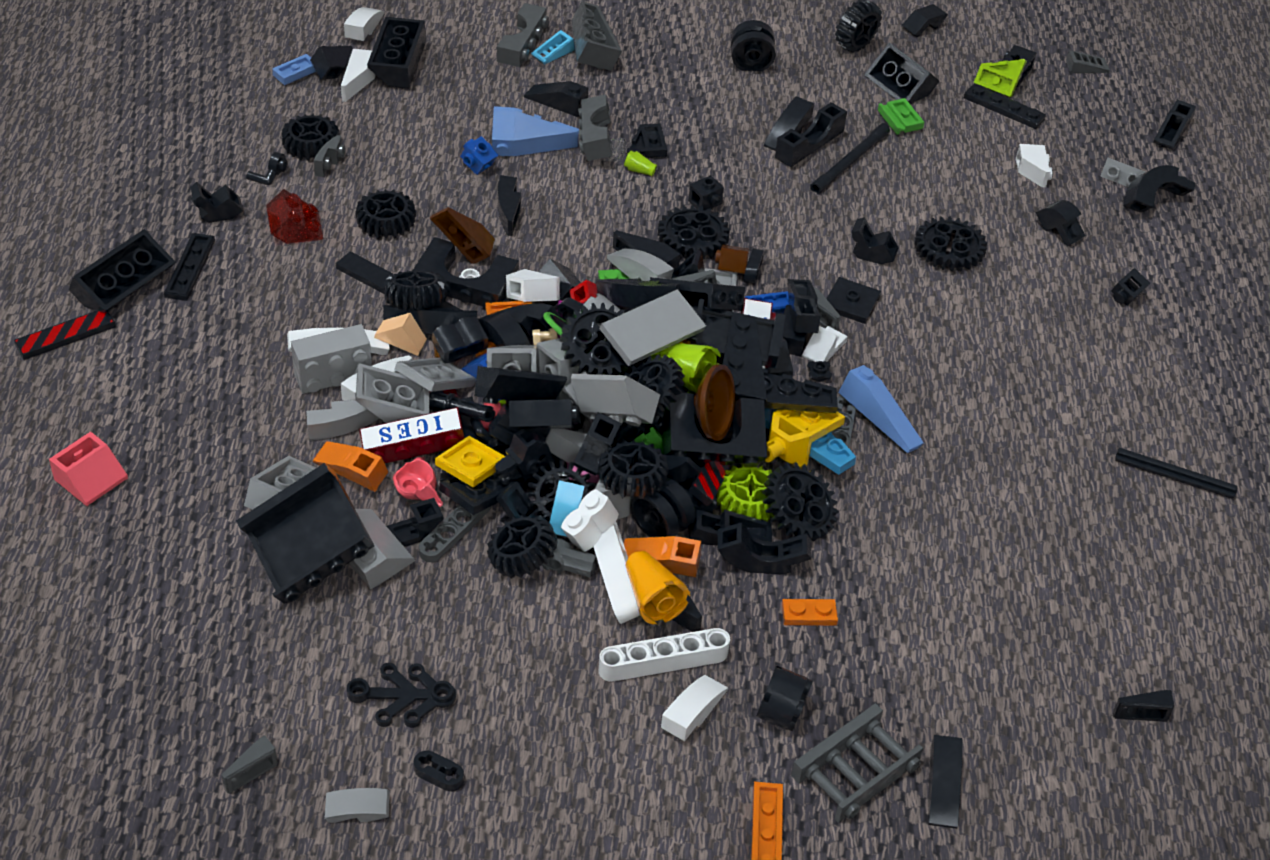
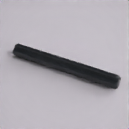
[1115,448,1238,499]

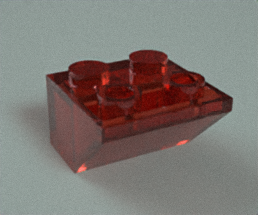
[266,189,323,244]

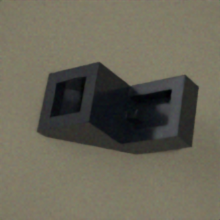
[902,4,948,37]
[386,498,444,547]

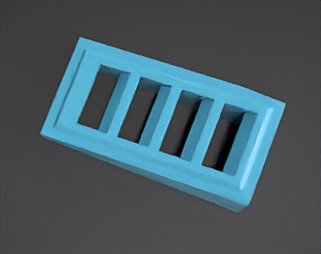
[531,30,575,64]

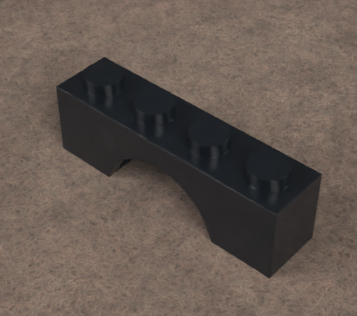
[775,102,847,167]

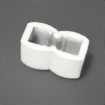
[561,489,619,552]

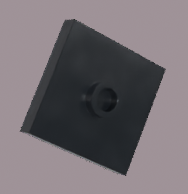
[826,277,881,324]

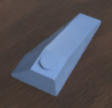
[492,106,579,156]
[838,365,924,453]

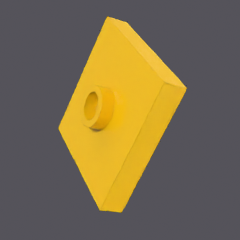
[435,436,505,487]

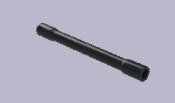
[810,123,890,194]

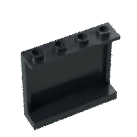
[236,463,375,604]

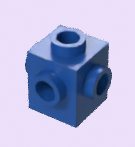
[460,136,498,175]

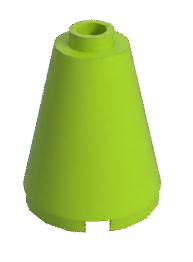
[651,343,720,393]

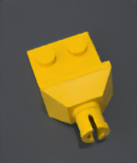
[765,409,845,467]

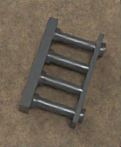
[791,703,923,823]

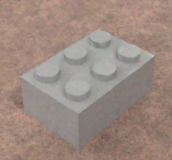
[291,324,372,394]

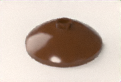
[694,364,735,441]

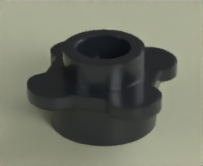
[807,361,832,382]

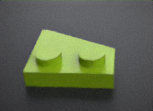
[973,59,1027,97]

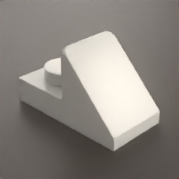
[802,326,847,362]

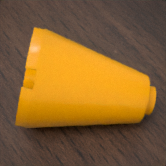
[625,551,690,625]

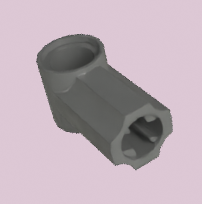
[542,539,597,578]

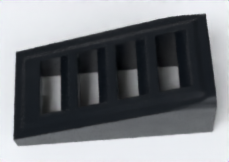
[1113,690,1174,722]

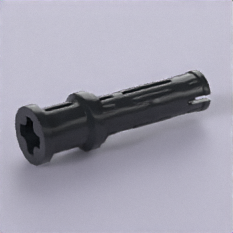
[429,390,495,422]

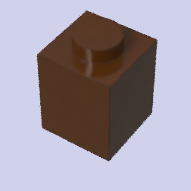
[715,245,749,274]

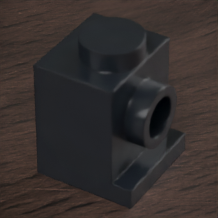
[1111,268,1151,306]

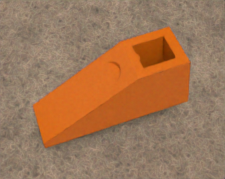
[313,441,388,492]
[624,536,701,577]

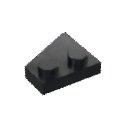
[626,123,667,158]

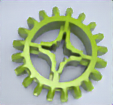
[716,463,774,522]

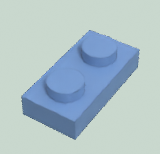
[272,54,316,85]

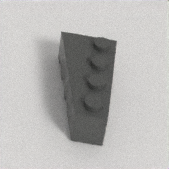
[571,1,622,71]

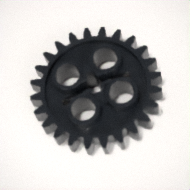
[658,205,730,260]
[914,216,987,272]
[560,303,635,375]
[622,354,685,429]
[762,462,839,542]

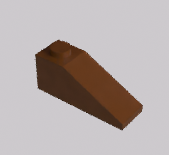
[430,207,495,264]

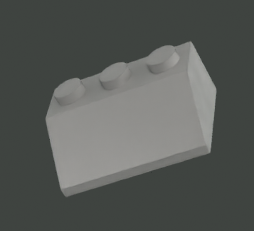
[571,374,660,426]
[349,509,415,589]

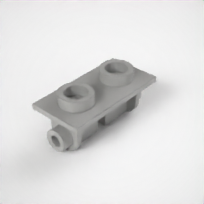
[1101,157,1145,187]

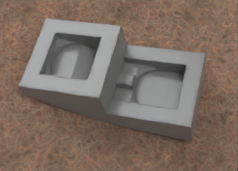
[325,788,390,823]

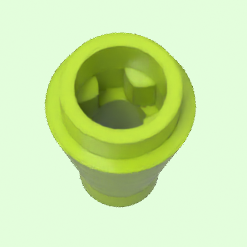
[624,151,657,177]

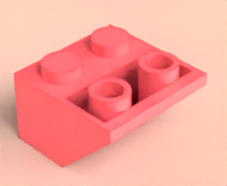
[49,432,128,506]

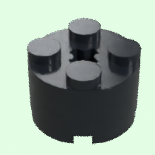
[756,665,813,731]

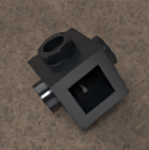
[688,175,724,211]

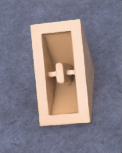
[374,313,427,356]

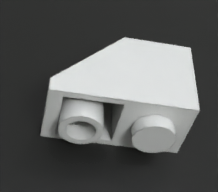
[1016,144,1052,187]
[506,269,560,302]

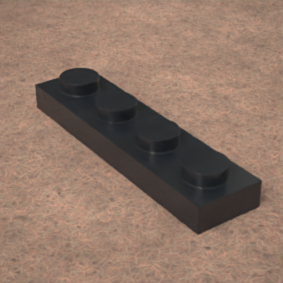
[964,83,1046,129]

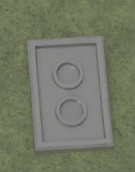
[394,357,476,392]

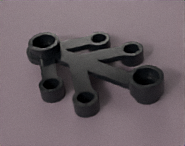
[347,663,456,728]

